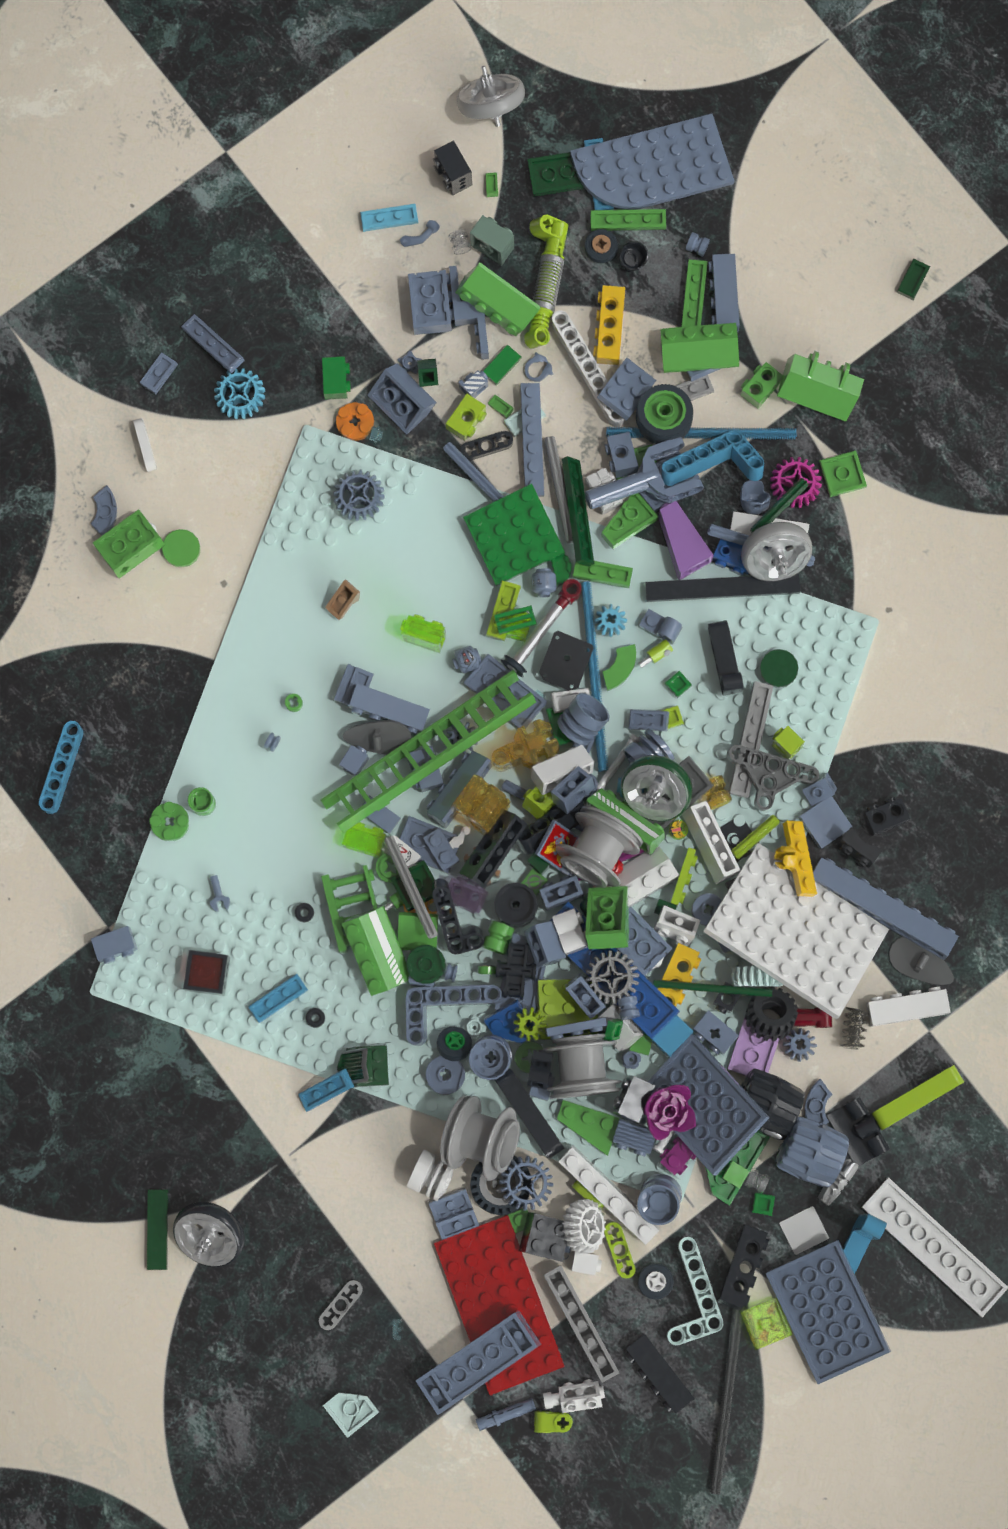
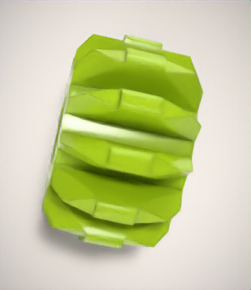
[513,1007,548,1041]

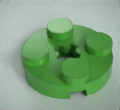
[150,802,189,841]

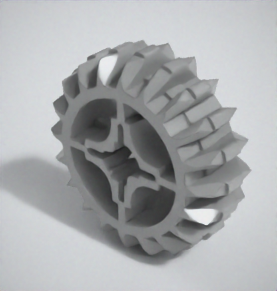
[586,951,639,1005]

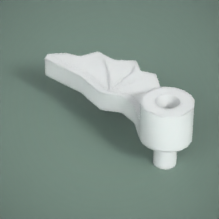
[449,827,470,849]

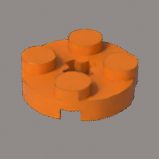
[336,402,374,441]

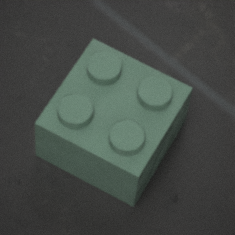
[470,215,514,266]

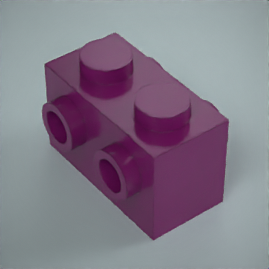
[659,1136,696,1176]

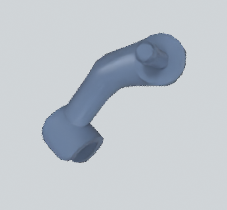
[400,220,440,247]

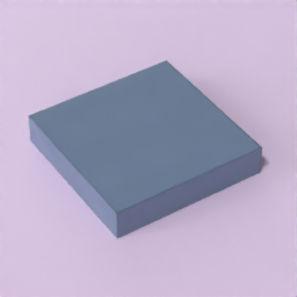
[798,796,852,849]

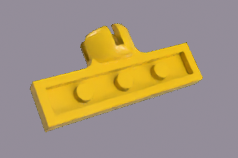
[774,820,817,897]

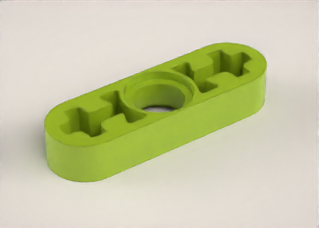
[604,1222,635,1278]

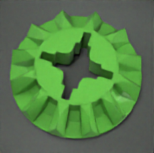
[376,853,399,883]
[515,1042,543,1073]

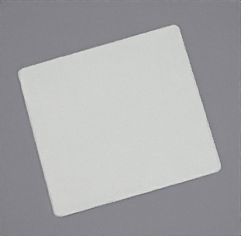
[779,1206,829,1255]

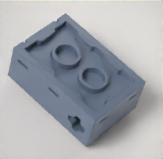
[408,270,452,335]
[616,907,672,976]

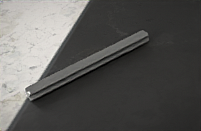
[545,436,573,543]
[384,836,438,939]

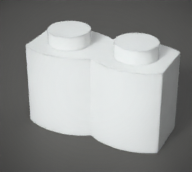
[552,909,588,955]

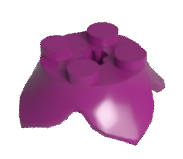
[644,1084,696,1140]

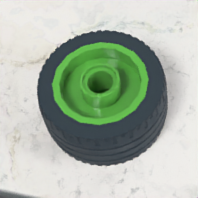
[636,384,693,444]

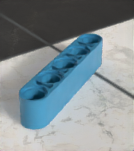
[39,721,83,814]

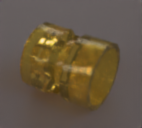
[704,775,732,810]

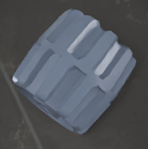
[776,1116,849,1187]

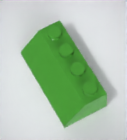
[455,263,541,336]
[660,323,739,373]

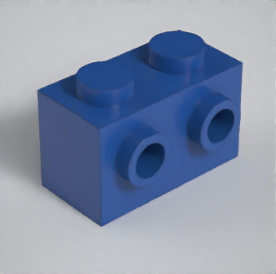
[712,539,748,576]

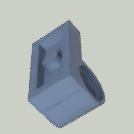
[639,609,682,645]

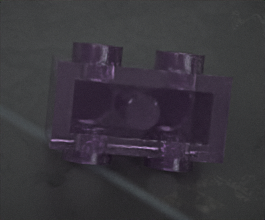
[449,876,489,916]

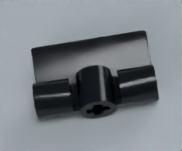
[827,1097,890,1167]

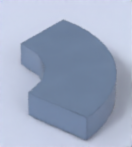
[91,485,117,536]
[804,1079,833,1125]

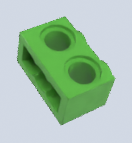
[741,362,783,409]

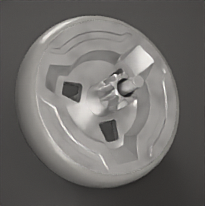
[457,66,525,127]
[741,522,812,581]

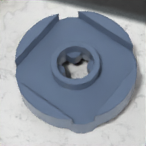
[426,1056,465,1095]

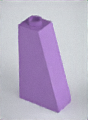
[658,501,713,580]

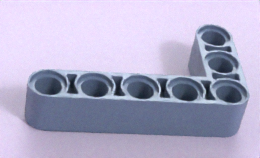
[406,985,504,1046]

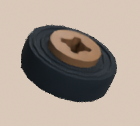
[585,229,618,263]

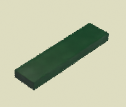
[147,1190,168,1270]

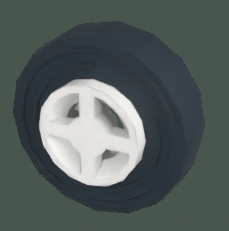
[638,1263,674,1300]

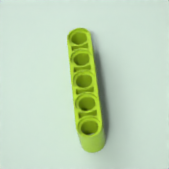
[871,1065,964,1131]

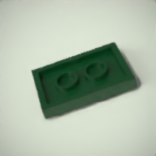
[528,152,585,196]

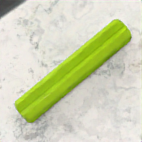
[731,815,780,859]

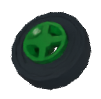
[436,1026,472,1061]

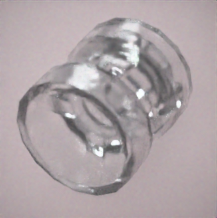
[449,229,471,255]
[744,1167,771,1194]

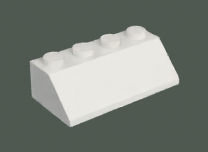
[592,846,679,909]

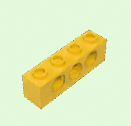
[593,285,625,365]
[658,943,701,1007]

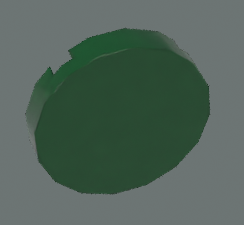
[760,649,799,688]
[406,945,446,985]

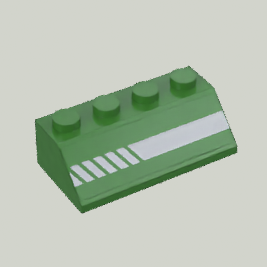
[587,788,665,855]
[342,906,409,996]

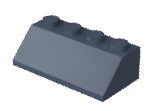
[426,750,492,829]

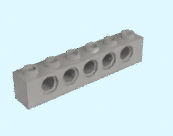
[544,1265,619,1383]

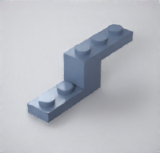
[446,265,489,360]

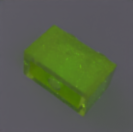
[342,822,387,858]

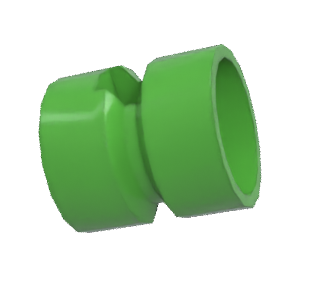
[188,787,216,816]
[482,920,515,955]

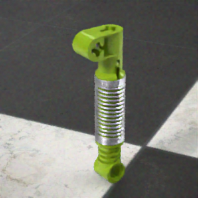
[524,215,568,349]

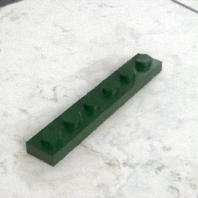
[562,456,595,567]

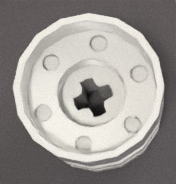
[407,1150,453,1201]

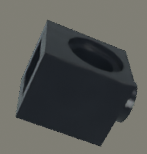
[713,982,740,1014]

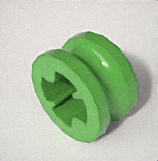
[285,694,303,712]

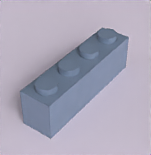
[708,254,740,332]
[348,683,430,734]

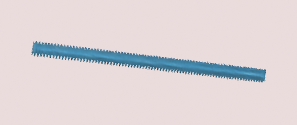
[606,426,797,439]
[581,581,609,772]

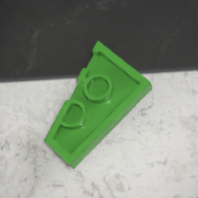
[601,493,658,549]
[557,1100,619,1156]

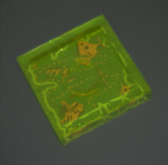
[740,1297,792,1350]

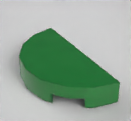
[551,554,571,587]

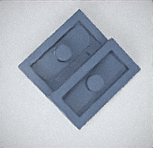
[428,1188,479,1240]

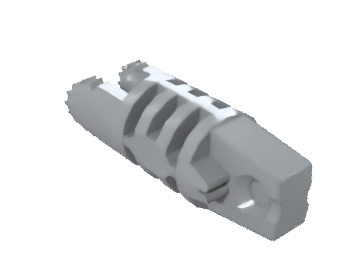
[818,1158,859,1206]

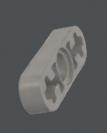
[319,1280,363,1330]

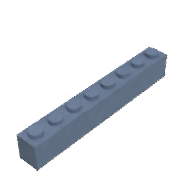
[813,858,959,960]

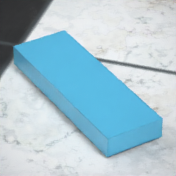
[360,204,418,232]

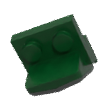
[337,1045,389,1088]

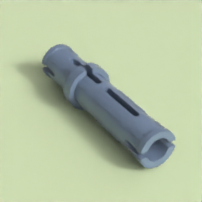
[475,1398,536,1431]

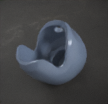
[740,480,770,515]

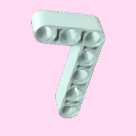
[667,1237,723,1345]

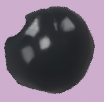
[619,241,649,271]

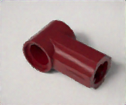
[794,1007,832,1028]

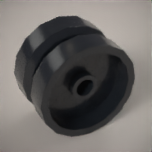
[494,882,538,929]

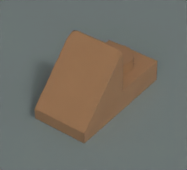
[325,579,360,620]

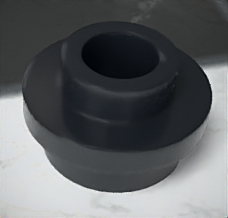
[295,903,314,923]
[305,1008,325,1028]

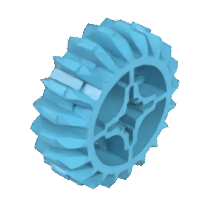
[214,368,265,419]

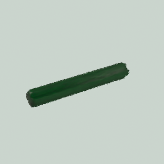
[750,478,808,533]

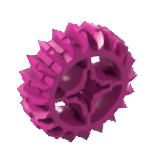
[770,457,822,508]

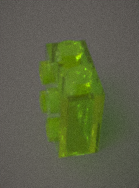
[400,614,446,653]

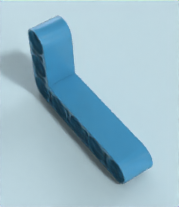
[661,430,764,486]
[843,1213,887,1274]

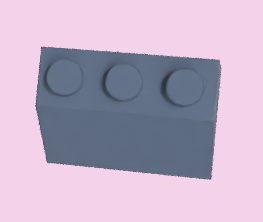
[368,363,437,434]

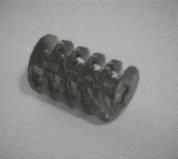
[839,1007,870,1050]

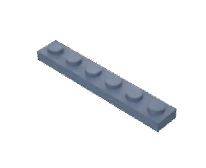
[520,383,544,497]

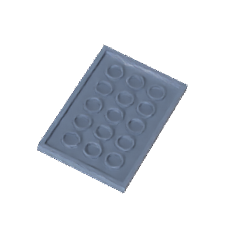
[648,1034,770,1176]
[766,1240,891,1384]

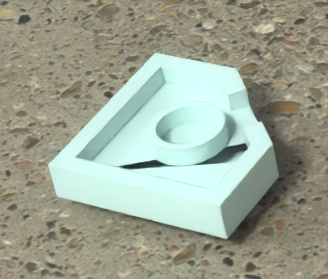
[323,1393,379,1438]

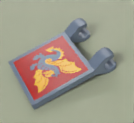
[535,820,579,877]

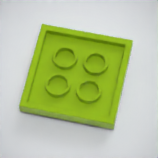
[537,979,599,1040]

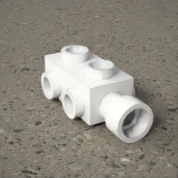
[543,1379,605,1413]

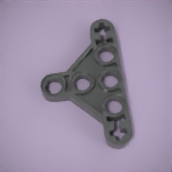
[727,745,819,811]

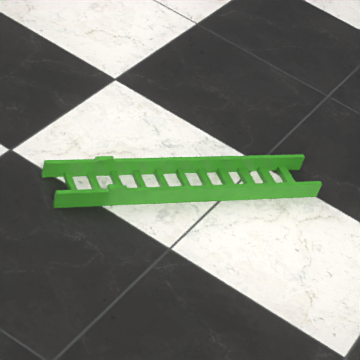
[321,670,536,833]

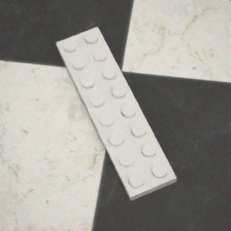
[862,1178,1008,1317]

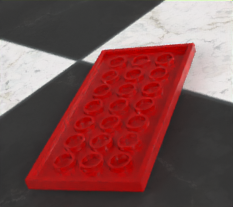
[434,1215,565,1395]

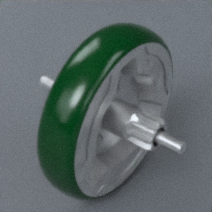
[621,755,693,822]

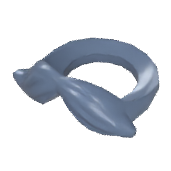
[525,352,553,382]

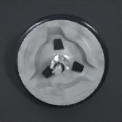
[173,1202,245,1267]

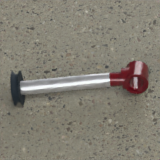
[501,579,581,677]

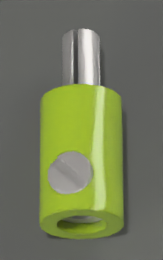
[638,639,673,668]

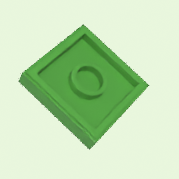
[819,451,867,497]

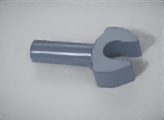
[210,875,230,913]

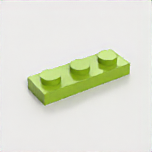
[486,580,521,641]
[671,848,698,907]

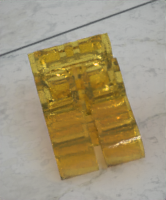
[492,719,559,772]
[451,774,511,835]

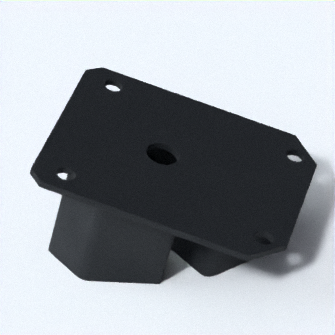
[539,631,594,691]

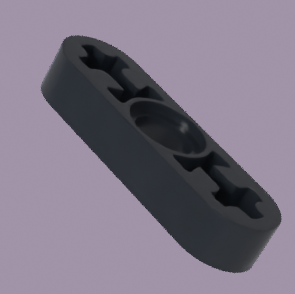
[460,431,513,461]

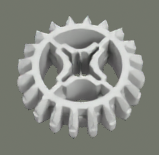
[562,1199,606,1254]

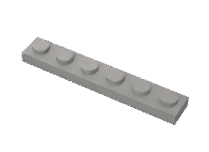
[728,681,773,798]

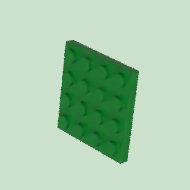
[463,484,565,586]

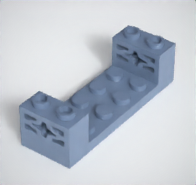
[416,1311,541,1415]

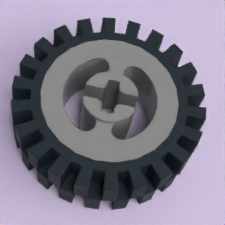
[470,1155,532,1215]

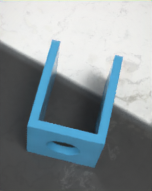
[652,1015,694,1058]

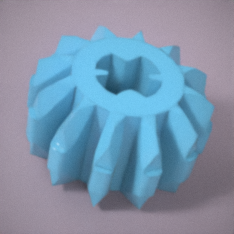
[594,604,627,637]

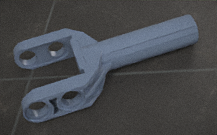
[585,437,704,509]

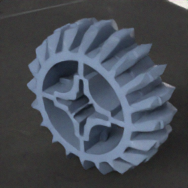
[333,469,385,521]
[499,1156,553,1211]

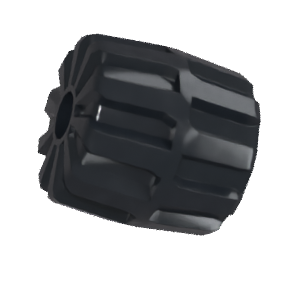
[741,1068,804,1140]

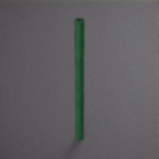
[653,979,773,997]

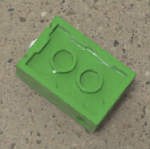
[93,509,165,579]

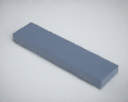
[181,314,245,373]

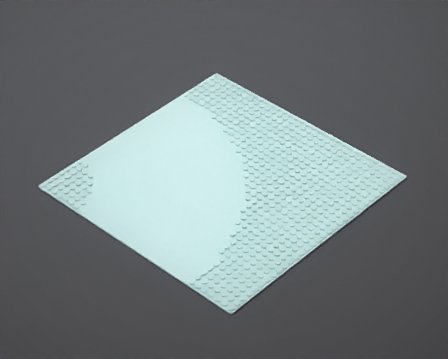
[90,425,879,1202]

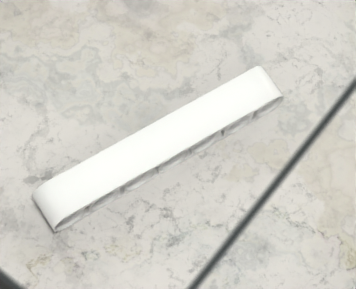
[552,310,625,427]

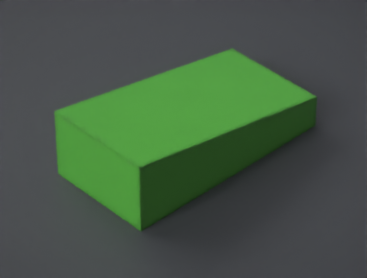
[485,172,498,197]
[488,395,514,419]

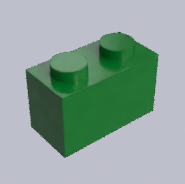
[322,357,351,400]

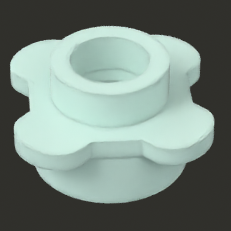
[463,1016,487,1040]

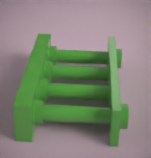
[321,865,378,954]

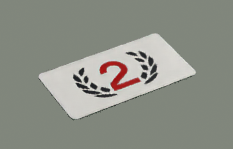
[382,835,421,868]

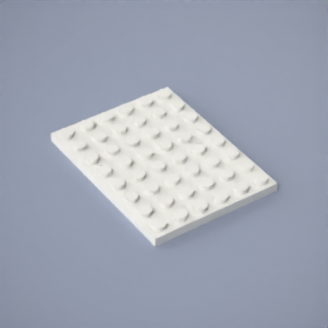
[703,843,889,1020]

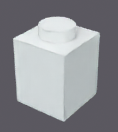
[572,1252,602,1275]

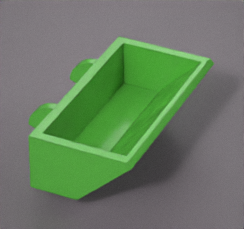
[777,351,864,421]

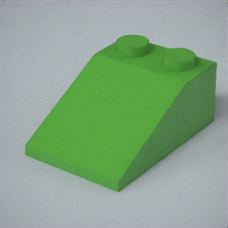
[585,886,629,949]

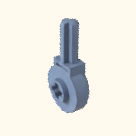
[691,893,731,953]

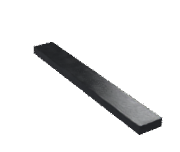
[645,574,800,602]

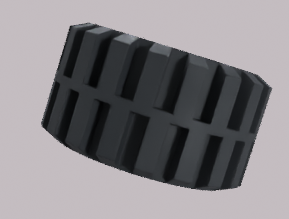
[745,987,798,1041]

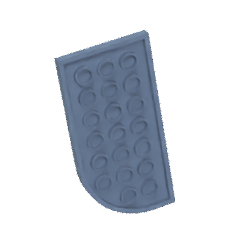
[570,114,735,210]

